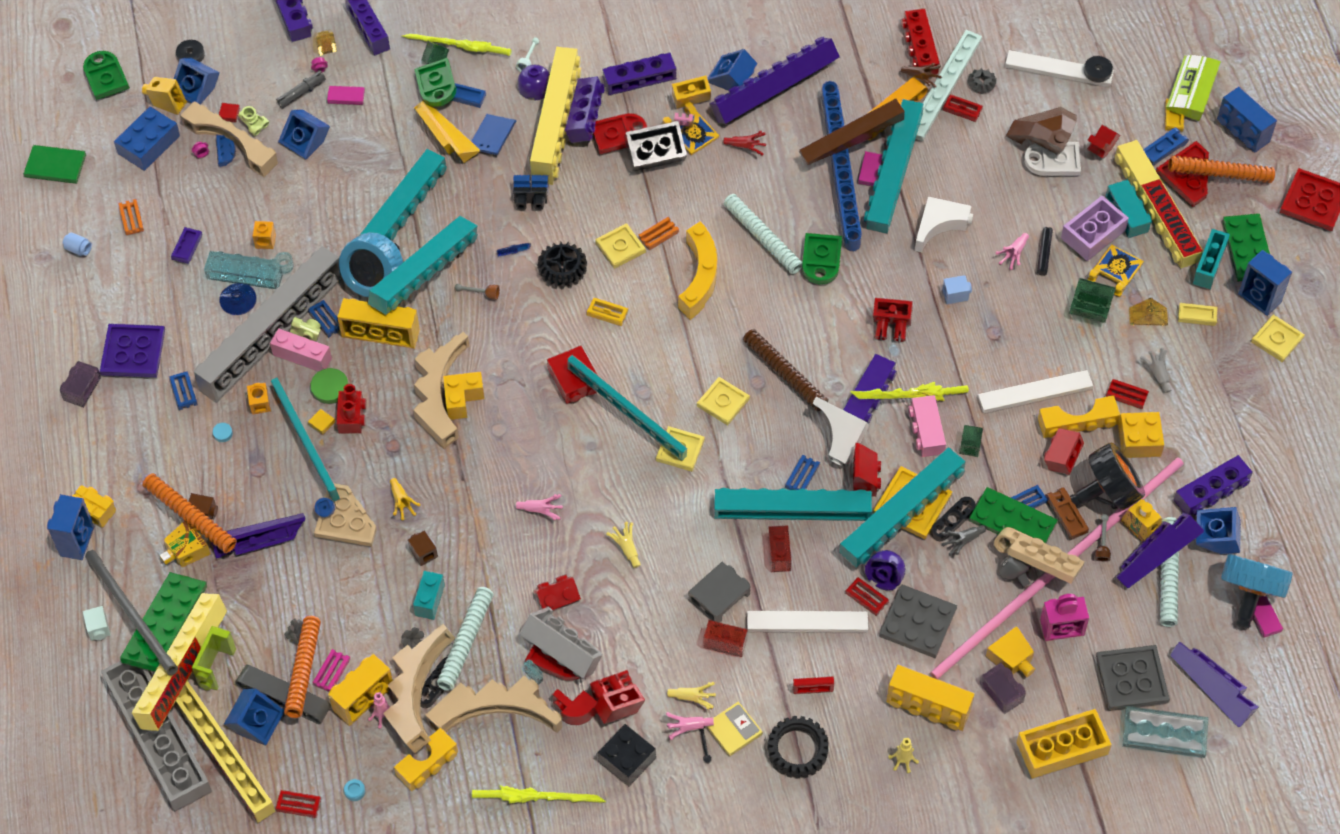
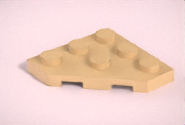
[314,483,377,547]

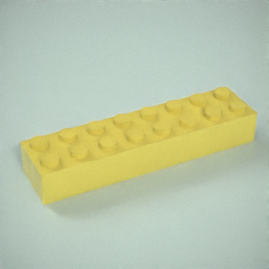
[530,46,581,185]

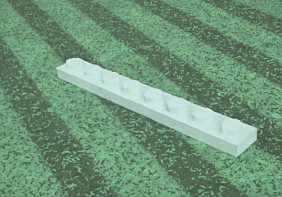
[916,30,982,141]

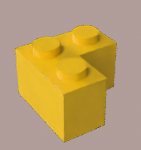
[443,371,485,420]

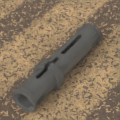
[276,70,326,108]

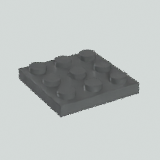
[879,584,958,659]
[1096,645,1170,710]

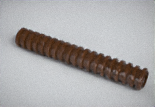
[743,329,829,411]

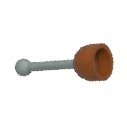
[455,284,500,300]

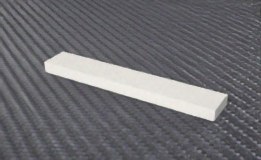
[1005,50,1114,87]
[978,370,1093,413]
[747,611,868,633]

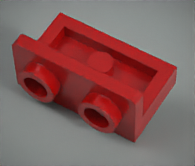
[534,574,581,610]

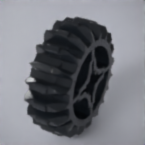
[537,241,587,288]

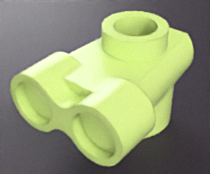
[238,106,270,136]
[290,317,321,342]

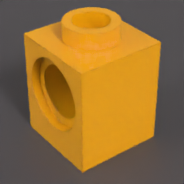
[252,221,276,249]
[247,383,271,415]

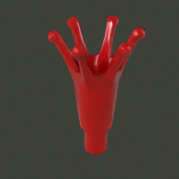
[723,130,766,156]

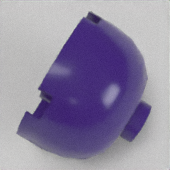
[518,64,550,100]
[865,550,906,590]

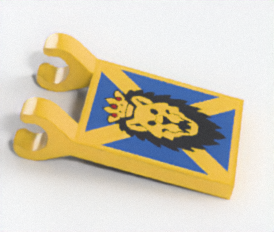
[662,102,719,156]
[1088,244,1144,297]

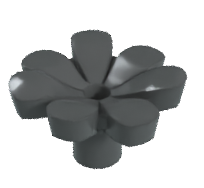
[285,619,303,645]
[401,627,424,649]

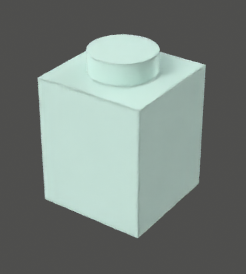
[83,606,111,641]

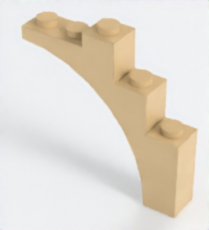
[413,332,469,449]
[383,624,455,753]
[425,676,563,733]

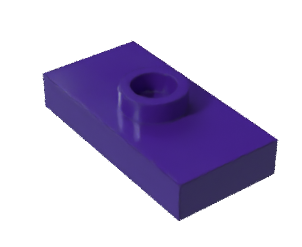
[171,227,203,264]

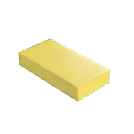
[1178,303,1217,326]

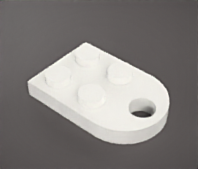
[1024,142,1081,176]

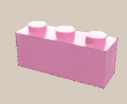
[270,328,332,372]
[908,395,946,457]

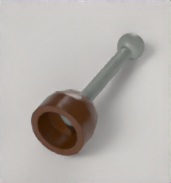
[1095,514,1111,562]

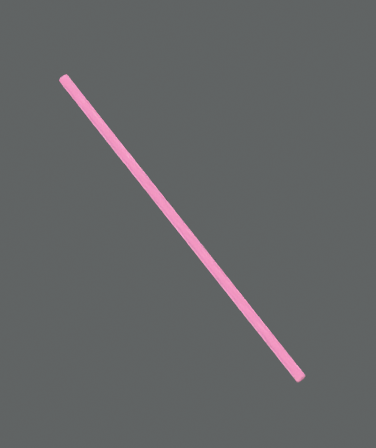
[930,457,1184,679]

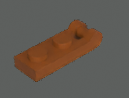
[1045,487,1089,540]

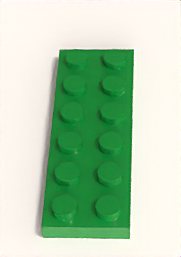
[120,572,207,672]

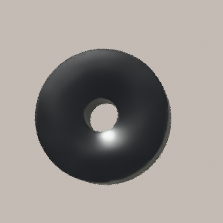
[176,39,205,62]
[1084,56,1113,83]

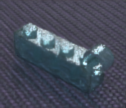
[204,251,294,290]

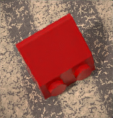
[853,443,881,497]

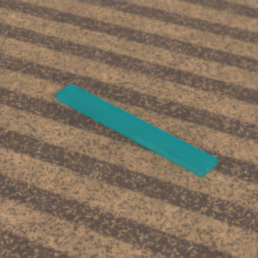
[568,355,687,461]
[271,377,340,502]

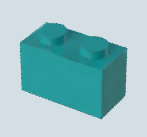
[413,571,445,620]

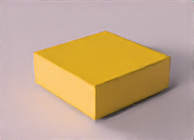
[308,409,335,435]

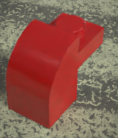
[1087,124,1121,158]
[552,689,597,725]

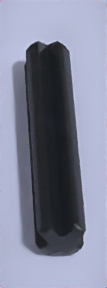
[1037,227,1053,276]

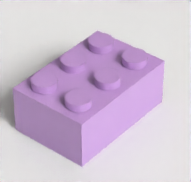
[1061,196,1129,261]

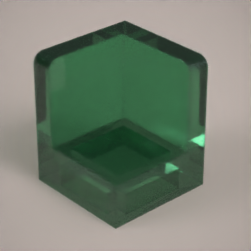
[421,41,450,64]
[959,425,983,457]

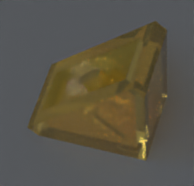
[313,30,337,55]
[1129,298,1168,326]

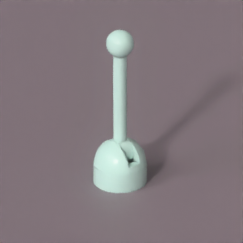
[516,38,539,72]

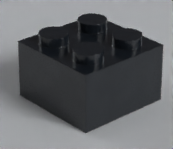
[598,724,656,787]

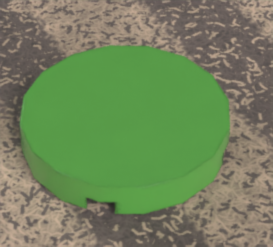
[310,368,348,404]

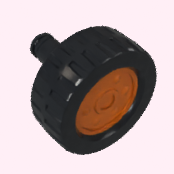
[1070,442,1145,509]

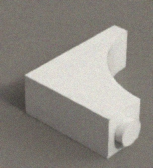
[915,197,973,252]
[813,397,870,467]

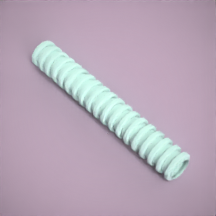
[723,194,803,274]
[1160,517,1179,627]
[437,587,494,691]

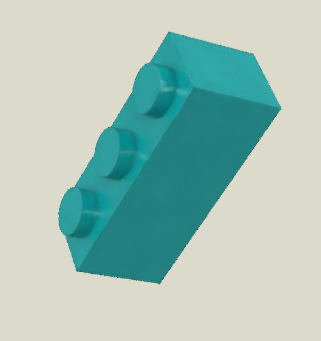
[1106,179,1152,238]
[1193,229,1230,290]

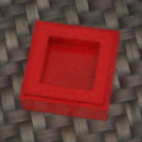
[219,103,240,122]

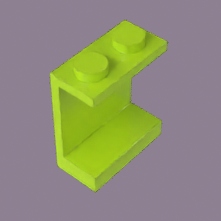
[192,626,236,691]

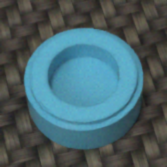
[213,423,233,442]
[344,779,365,801]

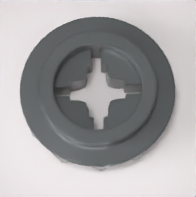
[968,68,997,93]

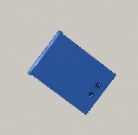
[471,114,516,155]

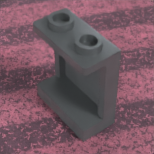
[688,561,751,625]

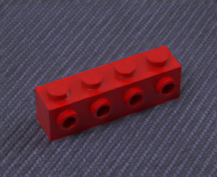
[901,8,940,75]

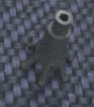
[941,525,986,556]

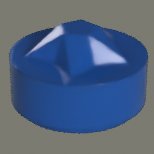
[314,497,335,518]

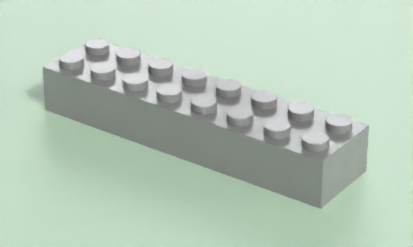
[101,661,212,811]

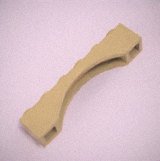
[180,101,278,177]

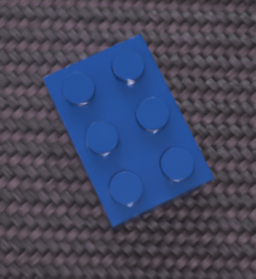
[1217,86,1277,153]
[114,106,180,171]
[1238,250,1292,316]
[47,494,95,560]

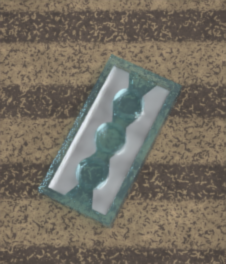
[1122,706,1209,758]

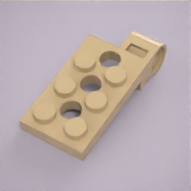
[994,527,1085,584]

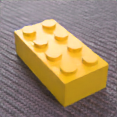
[338,298,420,349]
[886,664,975,731]
[1016,709,1112,779]

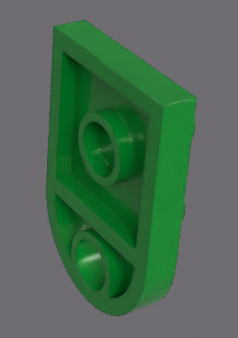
[83,51,130,100]
[414,58,457,107]
[802,233,842,285]

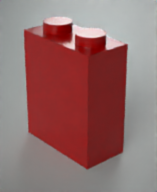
[547,345,597,404]

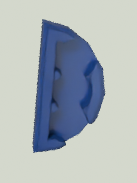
[216,135,236,167]

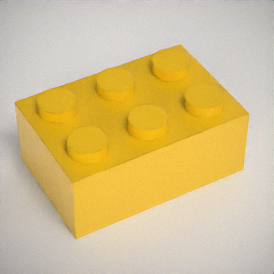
[328,654,393,726]

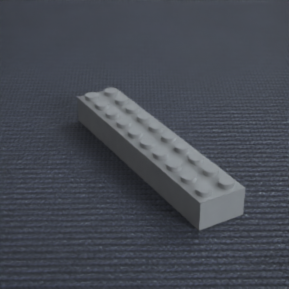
[194,246,343,403]

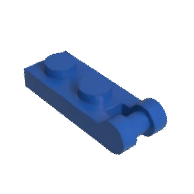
[1143,127,1189,166]

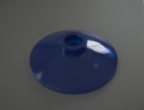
[219,283,257,315]

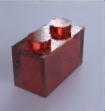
[768,525,792,573]
[703,620,748,657]

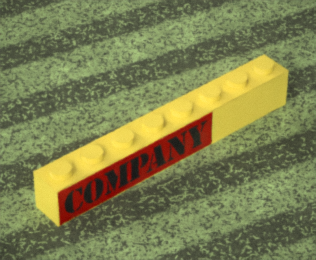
[1114,140,1203,268]
[132,593,227,731]
[175,681,276,823]

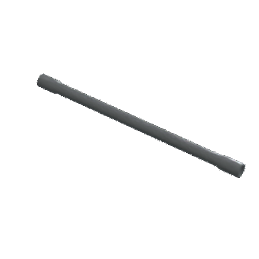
[85,550,178,675]

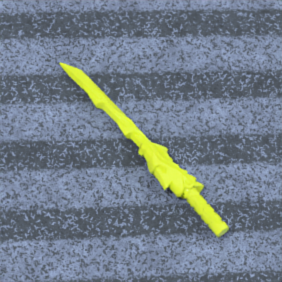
[401,34,512,56]
[850,382,969,401]
[472,785,606,803]

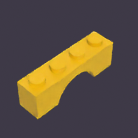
[1038,396,1120,438]

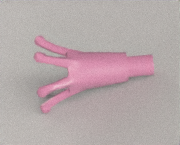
[996,233,1029,270]
[516,494,563,520]
[368,692,390,729]
[666,712,714,740]

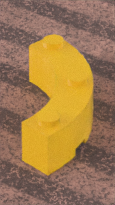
[678,221,717,320]

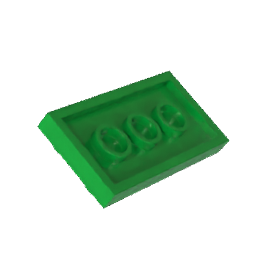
[1222,213,1270,282]
[969,487,1058,544]

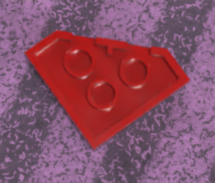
[1156,141,1209,207]

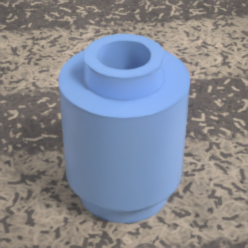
[63,232,92,256]

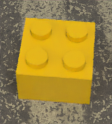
[1118,412,1164,458]

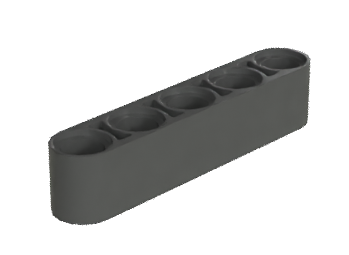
[235,665,331,724]

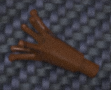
[900,63,942,88]

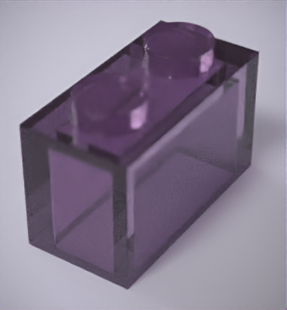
[60,361,101,408]
[980,663,1026,714]

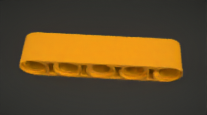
[868,77,928,140]

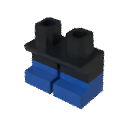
[513,175,549,210]

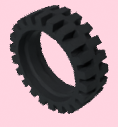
[768,716,829,779]

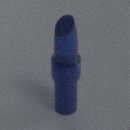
[496,243,531,257]

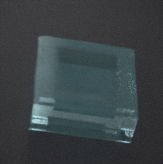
[524,659,543,685]

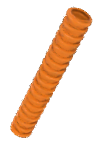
[1168,155,1275,183]
[142,473,237,553]
[284,616,321,718]

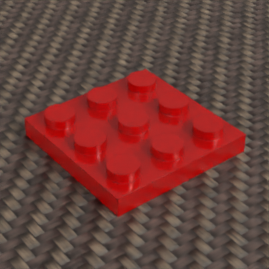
[1279,168,1340,231]

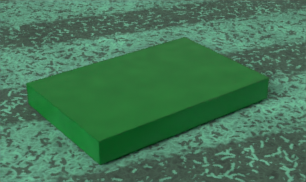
[23,145,86,184]

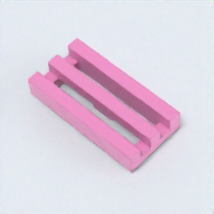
[674,113,693,126]

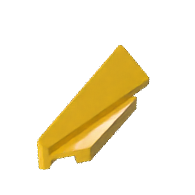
[414,101,480,163]

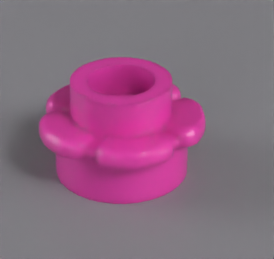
[311,57,328,72]
[191,142,209,158]

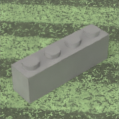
[520,607,603,679]

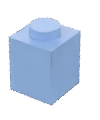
[942,275,972,304]

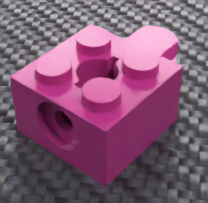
[1040,594,1089,641]

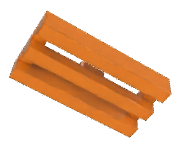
[118,199,144,235]
[639,217,679,250]

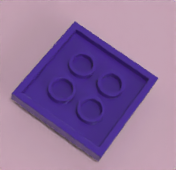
[99,324,166,378]

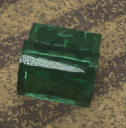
[1069,278,1116,323]

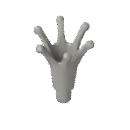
[1140,348,1172,393]

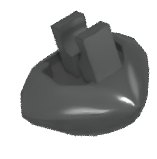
[999,555,1031,587]

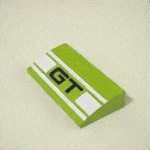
[1166,55,1221,121]

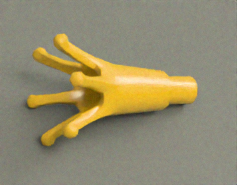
[390,478,421,521]

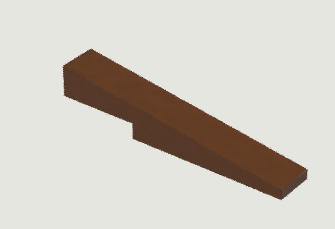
[799,99,905,166]

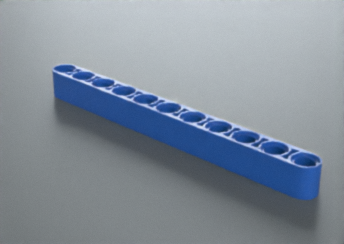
[822,81,862,252]

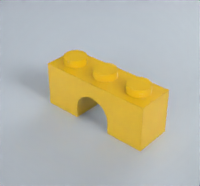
[394,727,458,792]

